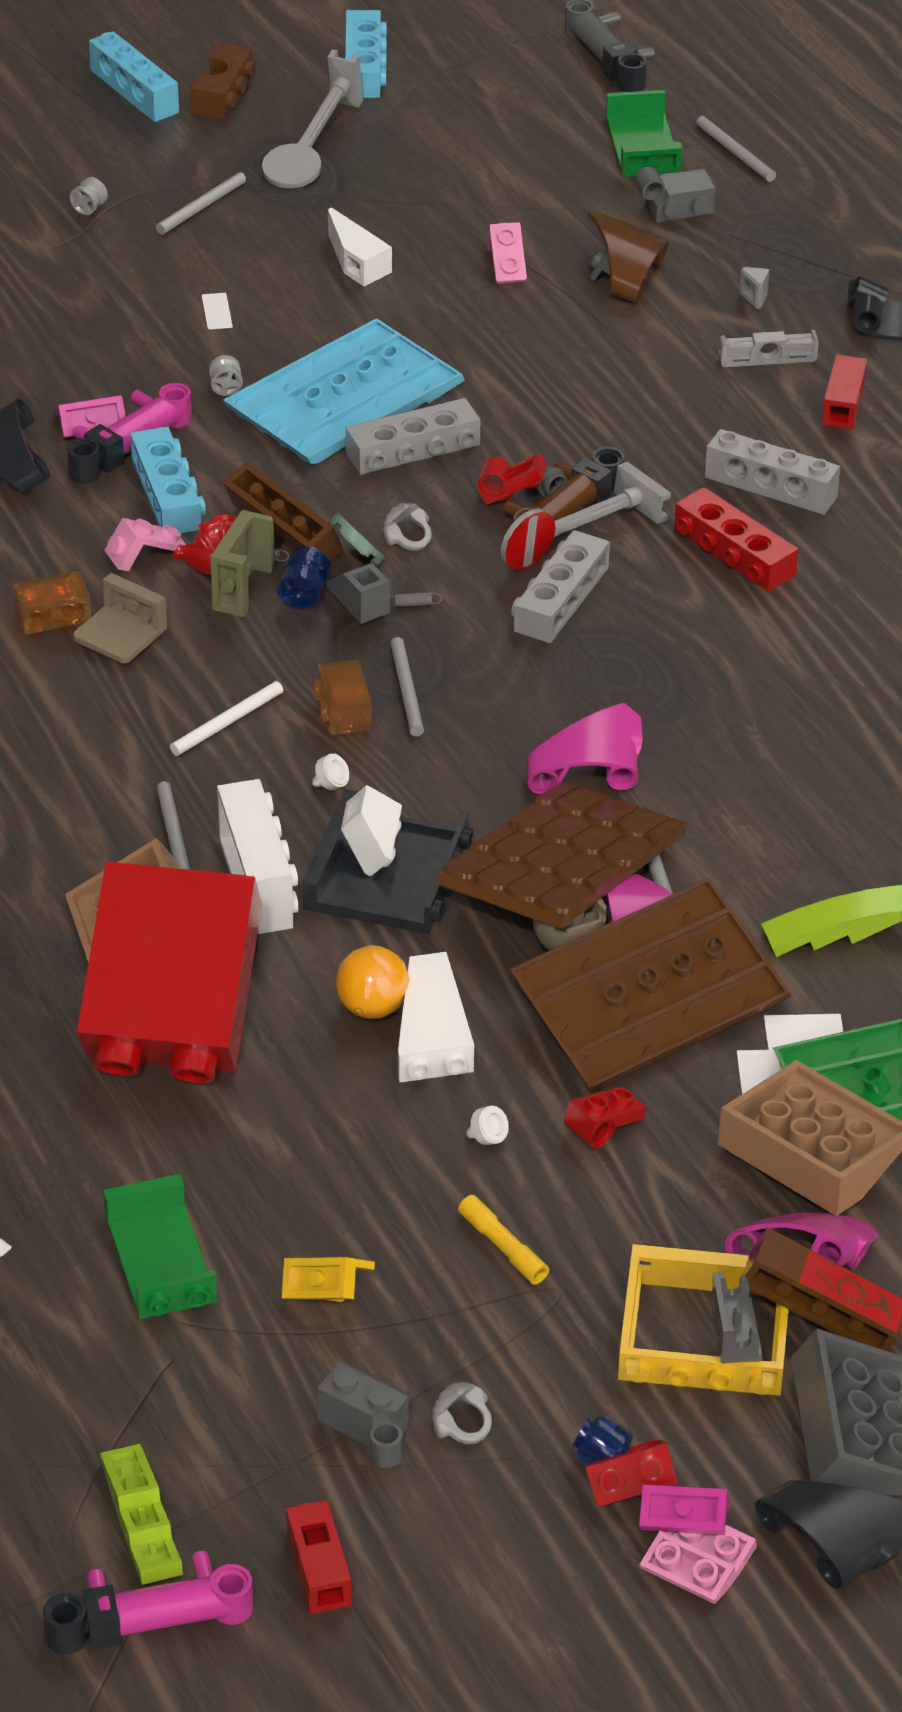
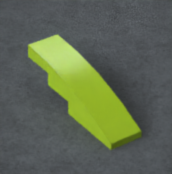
[761,885,902,957]
[100,1444,183,1585]

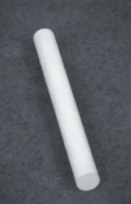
[170,681,283,756]

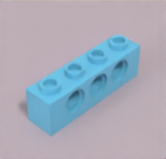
[345,10,387,98]
[89,31,179,122]
[130,426,206,533]

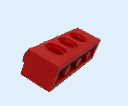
[674,487,798,592]

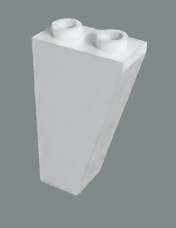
[398,952,474,1083]

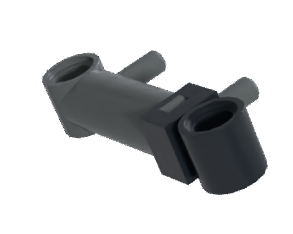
[565,0,655,92]

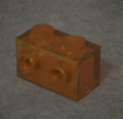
[13,571,91,635]
[312,659,372,735]

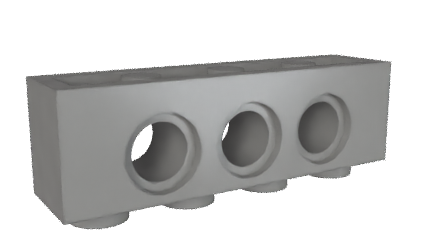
[345,398,480,475]
[705,429,840,515]
[511,530,610,643]

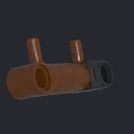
[503,447,625,523]

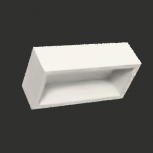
[217,779,298,934]

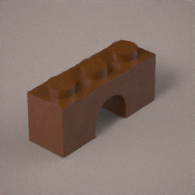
[190,43,256,119]

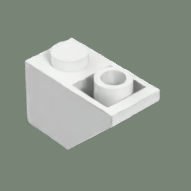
[341,785,402,876]

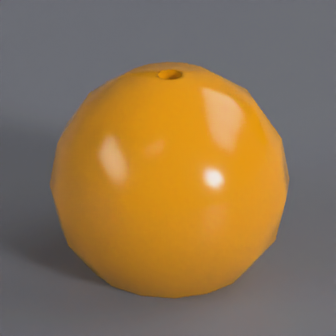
[335,945,410,1020]

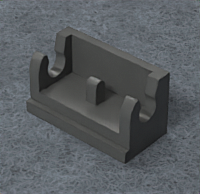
[711,1273,762,1363]

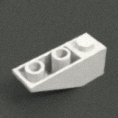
[328,207,392,286]

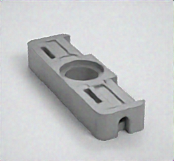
[718,330,819,367]

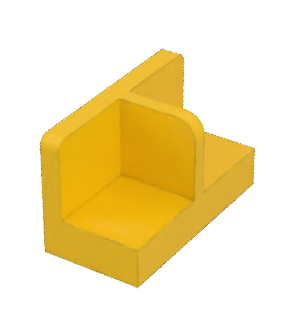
[282,1257,375,1302]

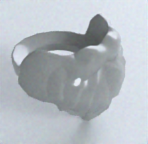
[383,502,432,551]
[432,1381,492,1444]

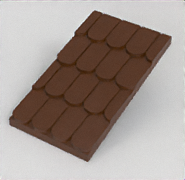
[436,781,687,929]
[510,878,791,1092]

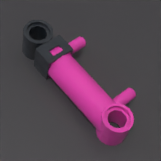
[67,383,192,484]
[43,1551,253,1654]

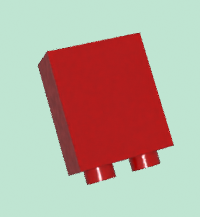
[77,861,262,1084]

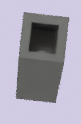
[326,563,390,624]

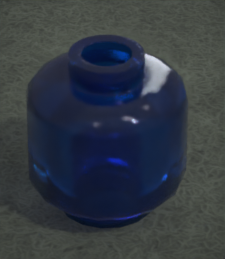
[572,1415,633,1465]

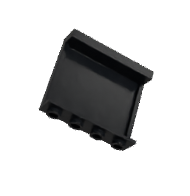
[303,789,474,935]

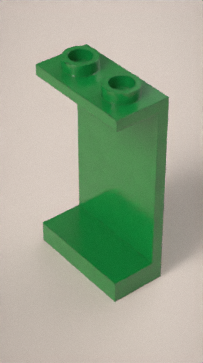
[606,90,683,177]
[103,1174,217,1319]

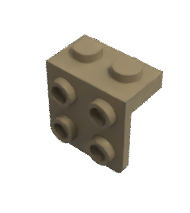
[74,573,167,663]

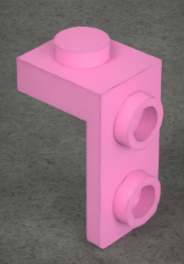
[486,222,527,284]
[104,518,186,571]

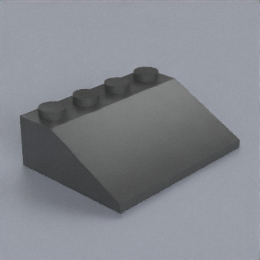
[791,1328,902,1496]

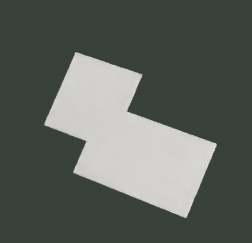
[737,1014,843,1094]

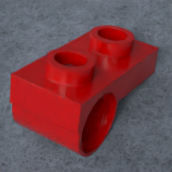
[477,453,546,505]
[564,1087,647,1149]
[585,1439,678,1507]

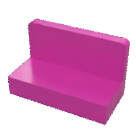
[55,395,126,439]
[639,1485,731,1535]

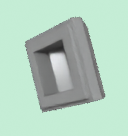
[740,267,770,309]

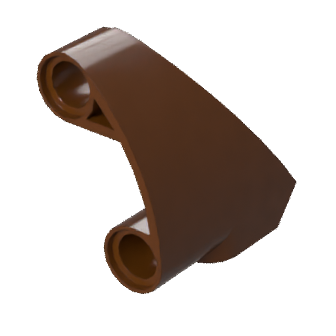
[587,212,669,304]

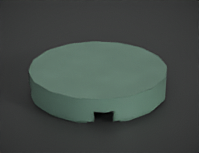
[329,512,386,566]

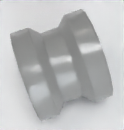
[69,177,108,215]
[209,355,243,396]

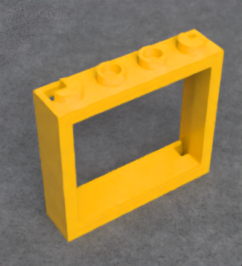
[618,1244,788,1396]

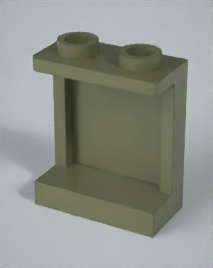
[211,510,274,617]

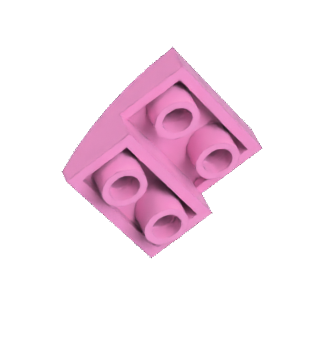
[640,1525,757,1604]

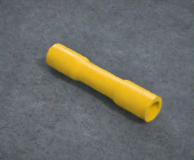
[458,1195,549,1285]

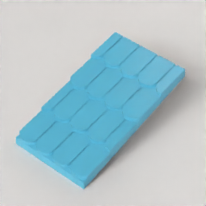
[223,318,465,464]

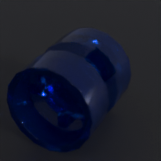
[277,546,331,610]

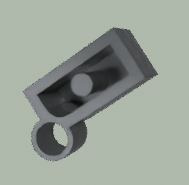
[635,167,715,222]
[317,1362,409,1468]

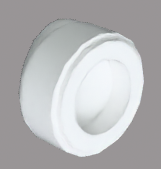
[312,754,349,791]
[466,1106,508,1146]

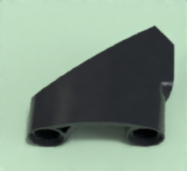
[848,276,902,340]
[0,398,50,493]
[755,1480,902,1589]

